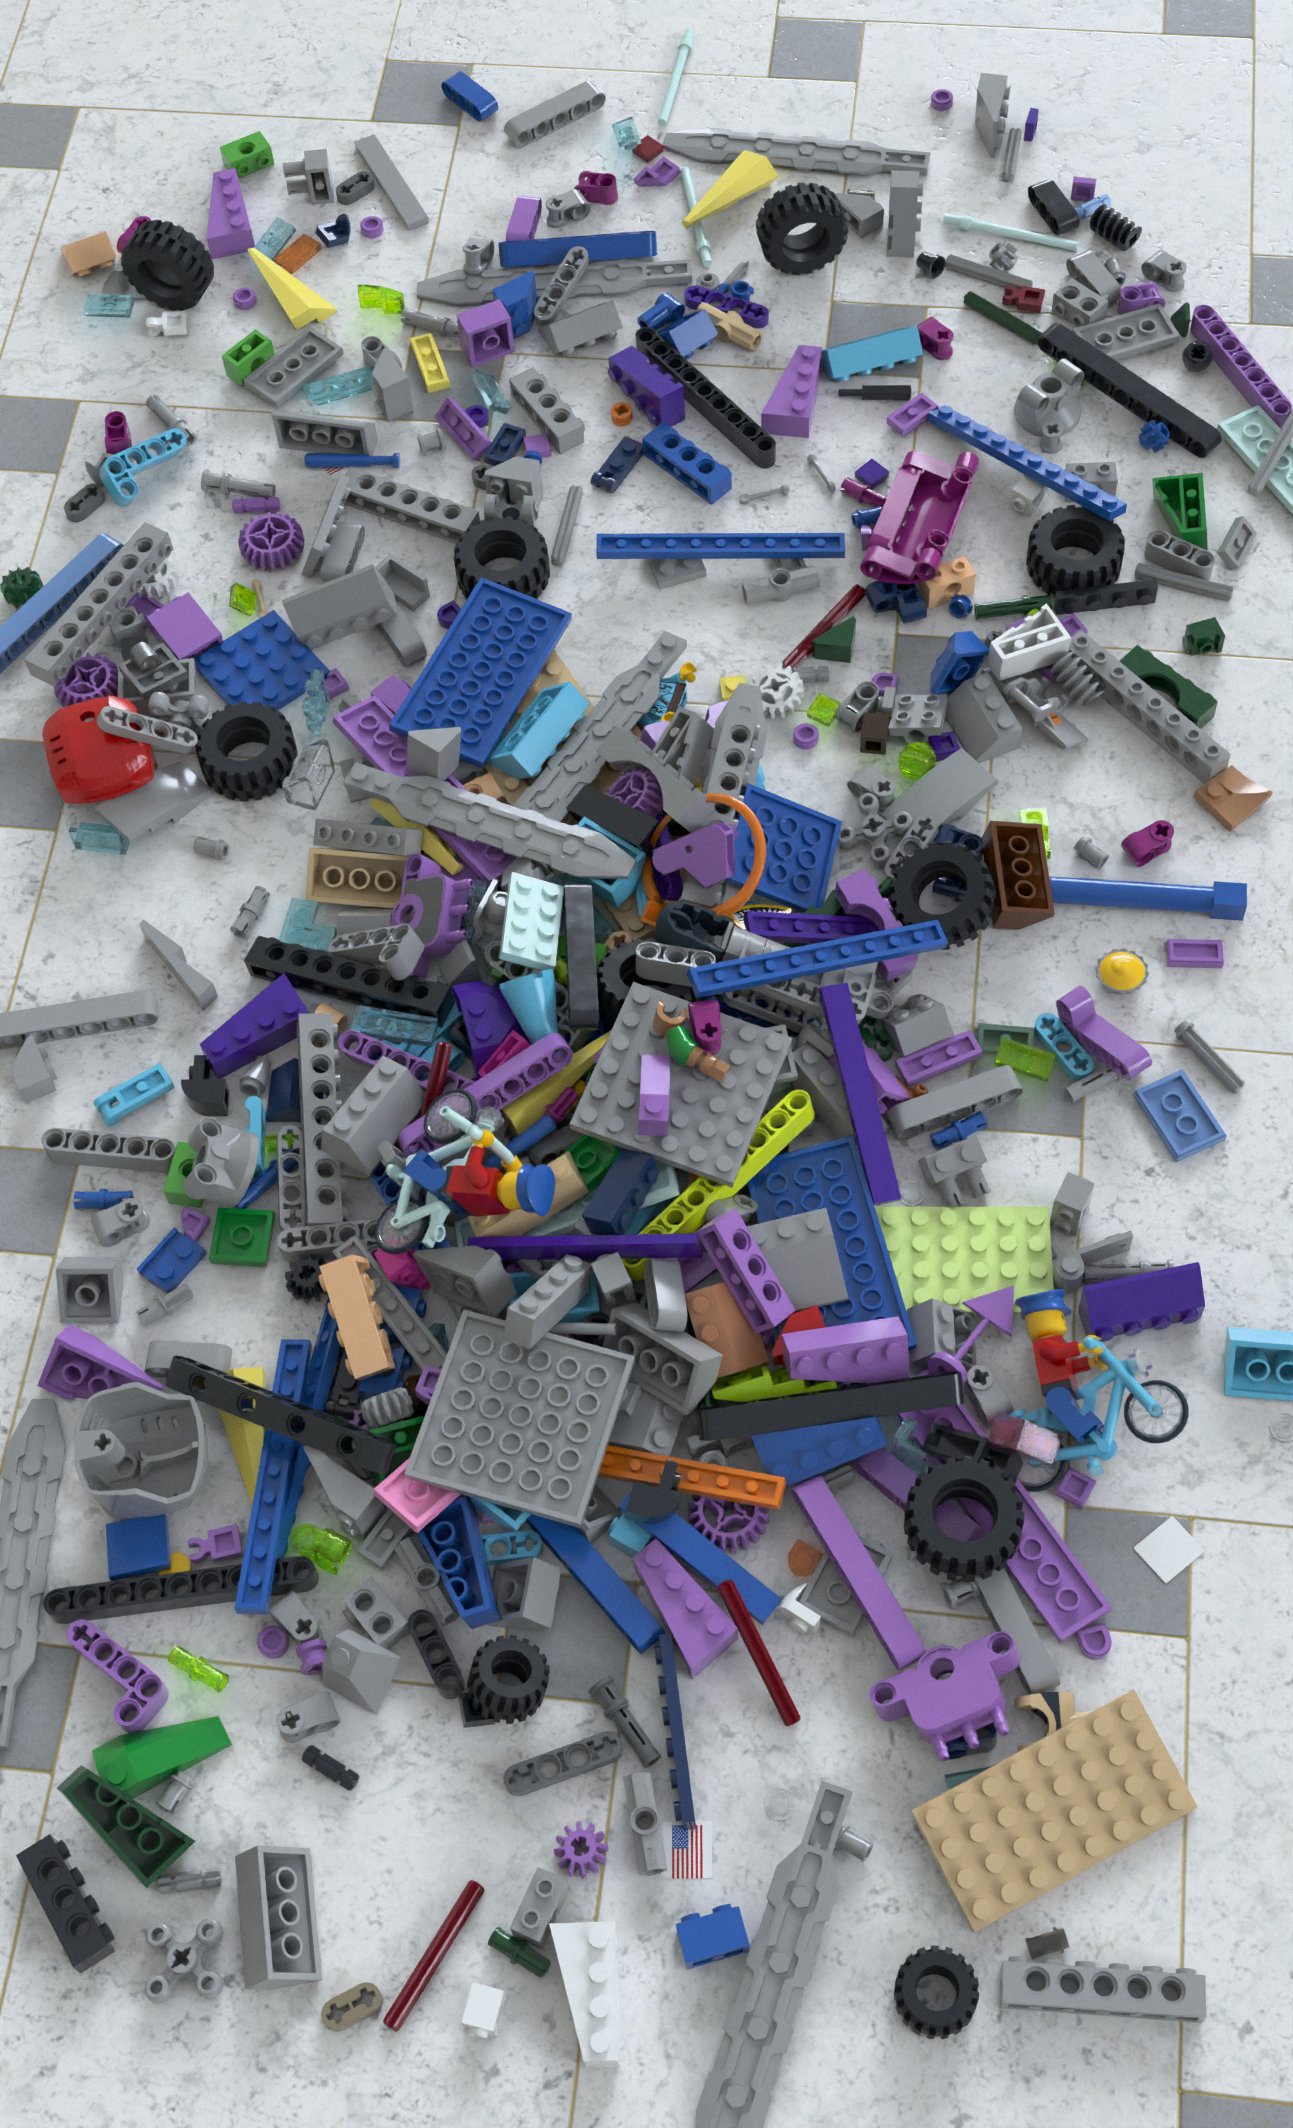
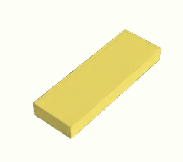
[409,333,450,393]

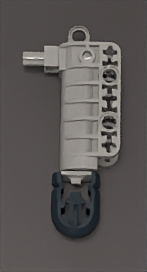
[655,901,893,1033]

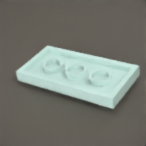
[499,872,564,971]

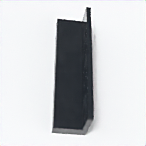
[566,785,659,860]

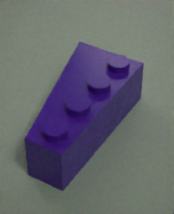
[608,346,685,428]
[200,973,310,1079]

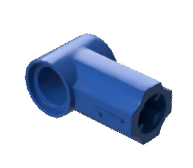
[637,292,685,331]

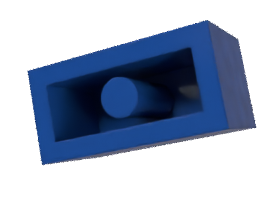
[675,1904,750,1970]

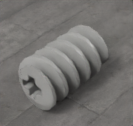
[1050,650,1105,707]

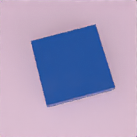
[106,1514,171,1581]

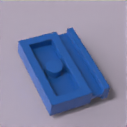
[137,1227,207,1294]

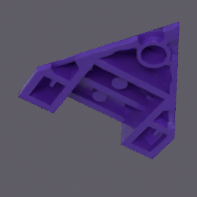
[452,981,561,1081]

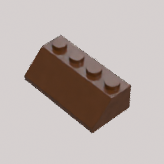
[982,821,1055,930]

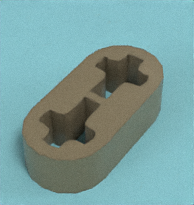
[321,1982,383,2032]

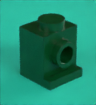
[1182,617,1225,656]

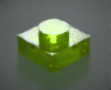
[229,582,256,617]
[807,693,841,727]

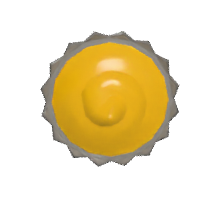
[1095,948,1149,995]

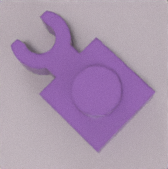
[187,1524,244,1564]

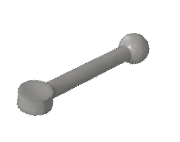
[807,454,836,492]
[740,485,790,504]

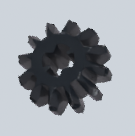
[285,1253,328,1304]

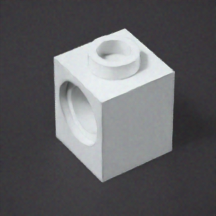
[1010,475,1048,517]
[461,1982,507,2040]

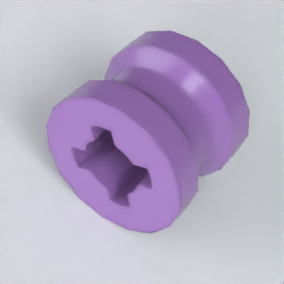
[296,1639,327,1675]

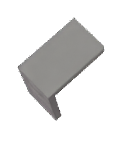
[376,554,430,612]

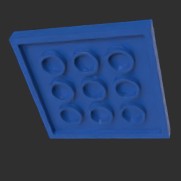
[194,610,330,711]
[724,783,842,913]

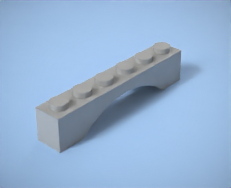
[596,726,713,833]

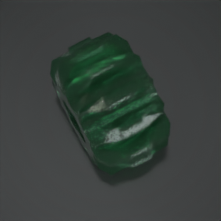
[0,566,44,608]

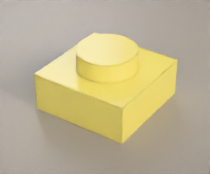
[719,675,746,702]

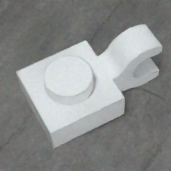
[146,311,187,337]

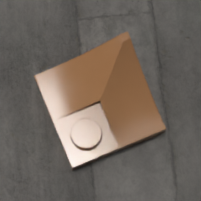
[1193,765,1273,832]

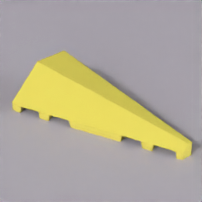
[681,150,779,229]
[247,248,338,330]
[369,798,464,875]
[502,1030,611,1138]
[219,1367,266,1505]

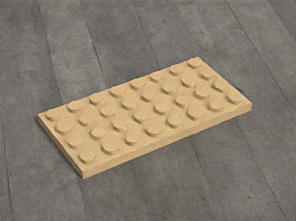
[910,1689,1198,1932]

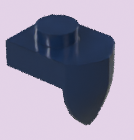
[315,213,351,248]

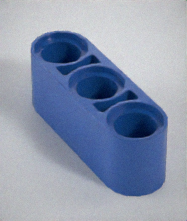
[441,71,499,122]

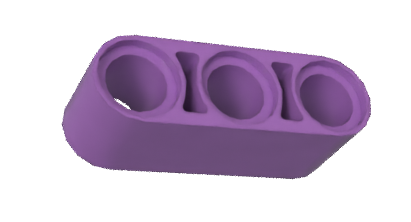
[506,195,542,241]

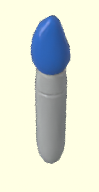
[717,260,749,294]

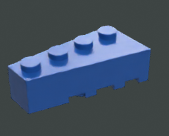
[751,1417,889,1488]
[418,1496,501,1629]

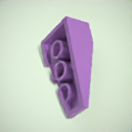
[37,1324,164,1400]

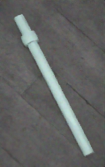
[658,28,694,126]
[681,167,712,267]
[943,213,1079,252]

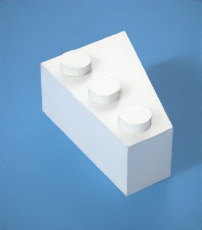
[987,603,1071,681]

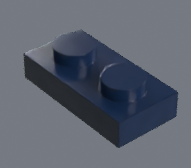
[483,423,526,466]

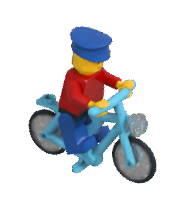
[1004,1289,1189,1492]

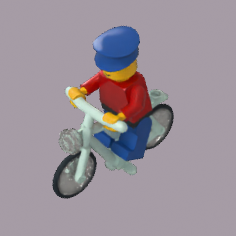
[375,1089,555,1254]

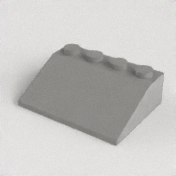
[722,1208,849,1314]

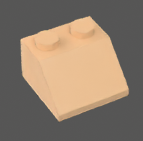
[61,231,116,277]

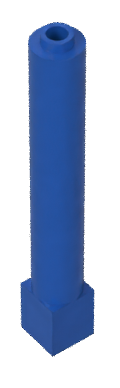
[1049,876,1247,921]

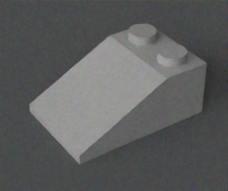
[413,1246,517,1318]
[303,1445,386,1540]

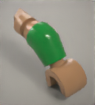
[653,1001,730,1082]

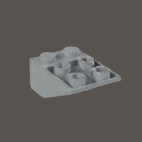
[975,73,1011,158]

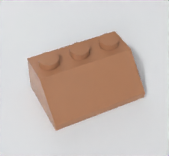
[685,1281,769,1378]

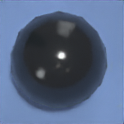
[1182,341,1213,372]

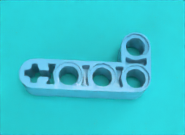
[99,428,187,506]

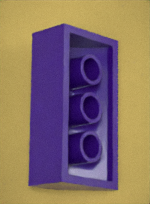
[1078,1262,1205,1342]

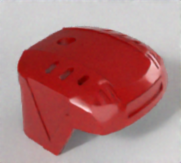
[42,696,158,804]

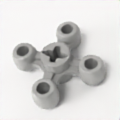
[148,692,210,738]
[837,793,914,868]
[144,1918,224,2004]

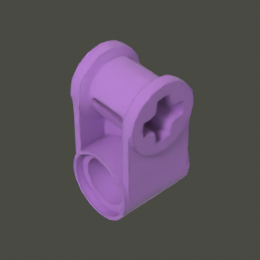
[1117,282,1165,315]

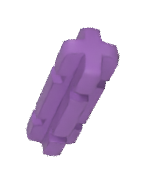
[232,497,280,513]

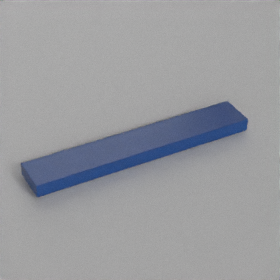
[618,1491,782,1625]

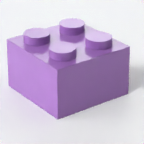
[456,299,515,367]

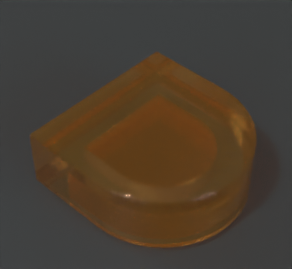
[788,1539,823,1577]

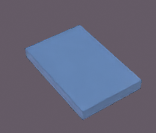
[1133,1069,1227,1163]

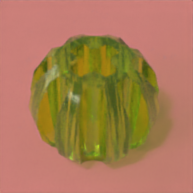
[899,742,936,781]

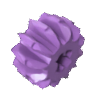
[553,1821,609,1879]

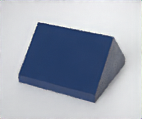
[266,1058,326,1122]

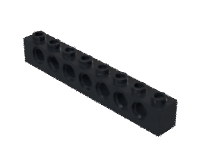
[244,935,455,1028]

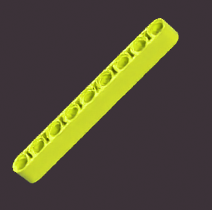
[621,1090,815,1281]

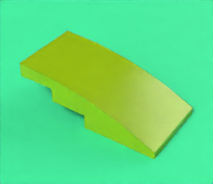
[711,1362,837,1402]

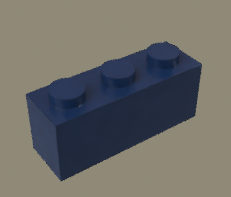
[581,1149,660,1235]

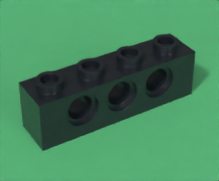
[16,1834,115,1973]

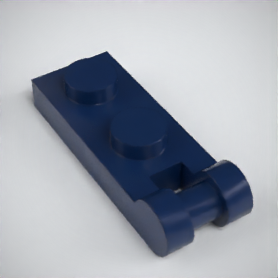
[590,436,643,494]

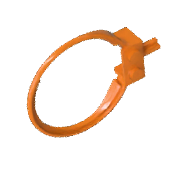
[640,793,766,928]

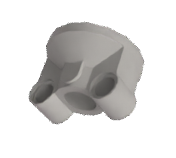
[1014,359,1084,437]
[183,1117,259,1208]

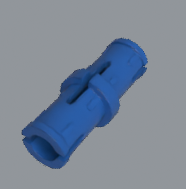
[930,1111,988,1151]
[74,1189,134,1211]

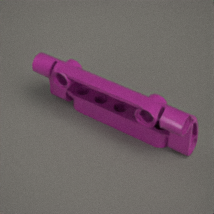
[860,450,979,584]

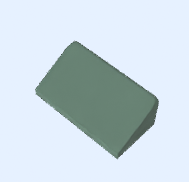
[977,1023,1034,1055]

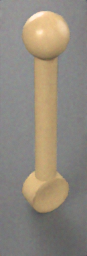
[251,579,269,618]

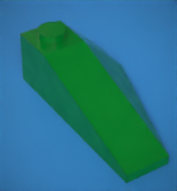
[92,1716,232,1799]

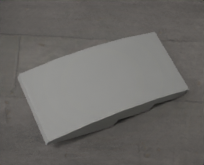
[881,748,998,848]
[95,761,214,843]

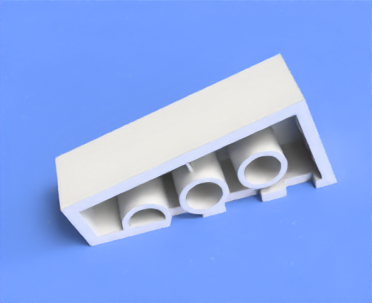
[549,1921,620,2068]

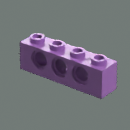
[696,1208,795,1334]

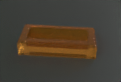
[273,234,322,275]

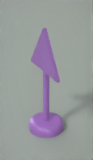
[928,1285,1014,1384]

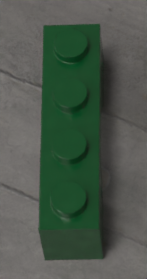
[1120,645,1218,729]

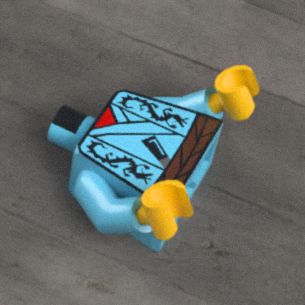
[637,662,697,728]

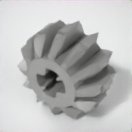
[361,1388,414,1429]

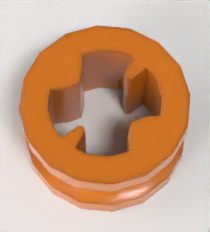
[611,402,633,426]

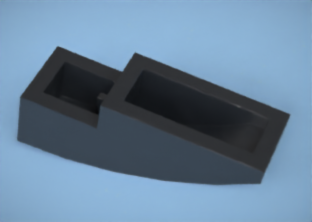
[922,1422,1024,1483]

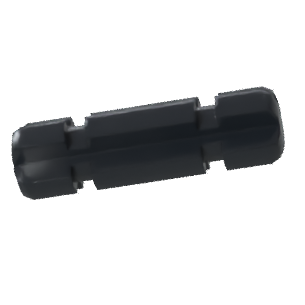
[302,1745,360,1791]

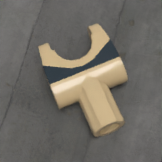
[1014,1692,1089,1751]

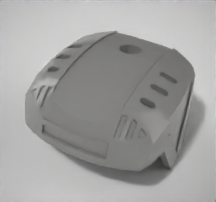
[74,1382,208,1519]

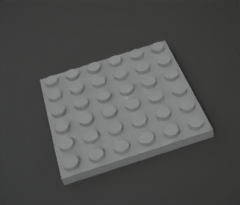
[570,982,793,1188]
[404,1309,635,1528]

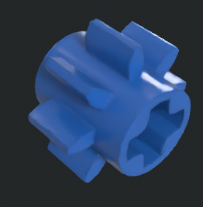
[1139,420,1170,453]

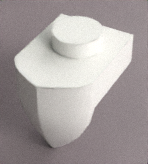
[777,1583,821,1636]

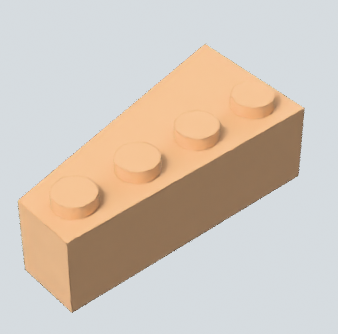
[319,1255,395,1380]

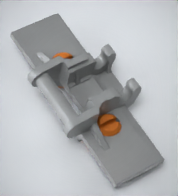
[981,667,1089,749]

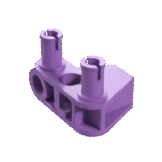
[652,822,738,887]

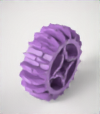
[238,511,305,572]
[54,653,118,707]
[607,766,663,818]
[688,1494,770,1554]

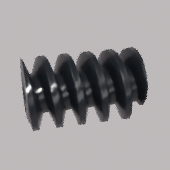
[1090,203,1142,251]

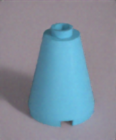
[499,968,558,1045]

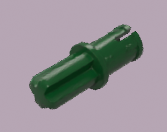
[488,1926,551,1978]

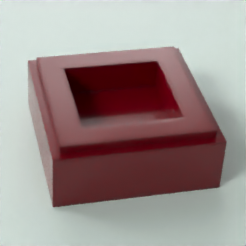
[632,135,664,163]

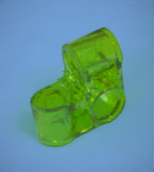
[293,1524,353,1575]

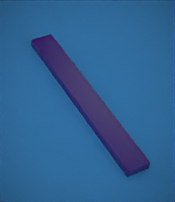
[819,983,902,1206]
[467,1233,703,1260]

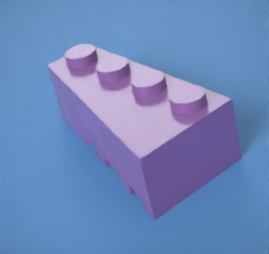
[207,168,256,259]
[761,345,822,438]
[782,1316,909,1383]
[633,1539,739,1679]

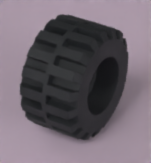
[467,1635,550,1724]
[894,1945,979,2039]

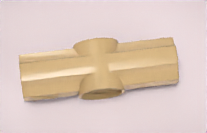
[696,302,763,351]

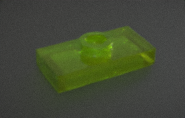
[994,1037,1056,1082]

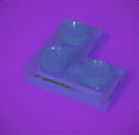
[279,898,338,954]

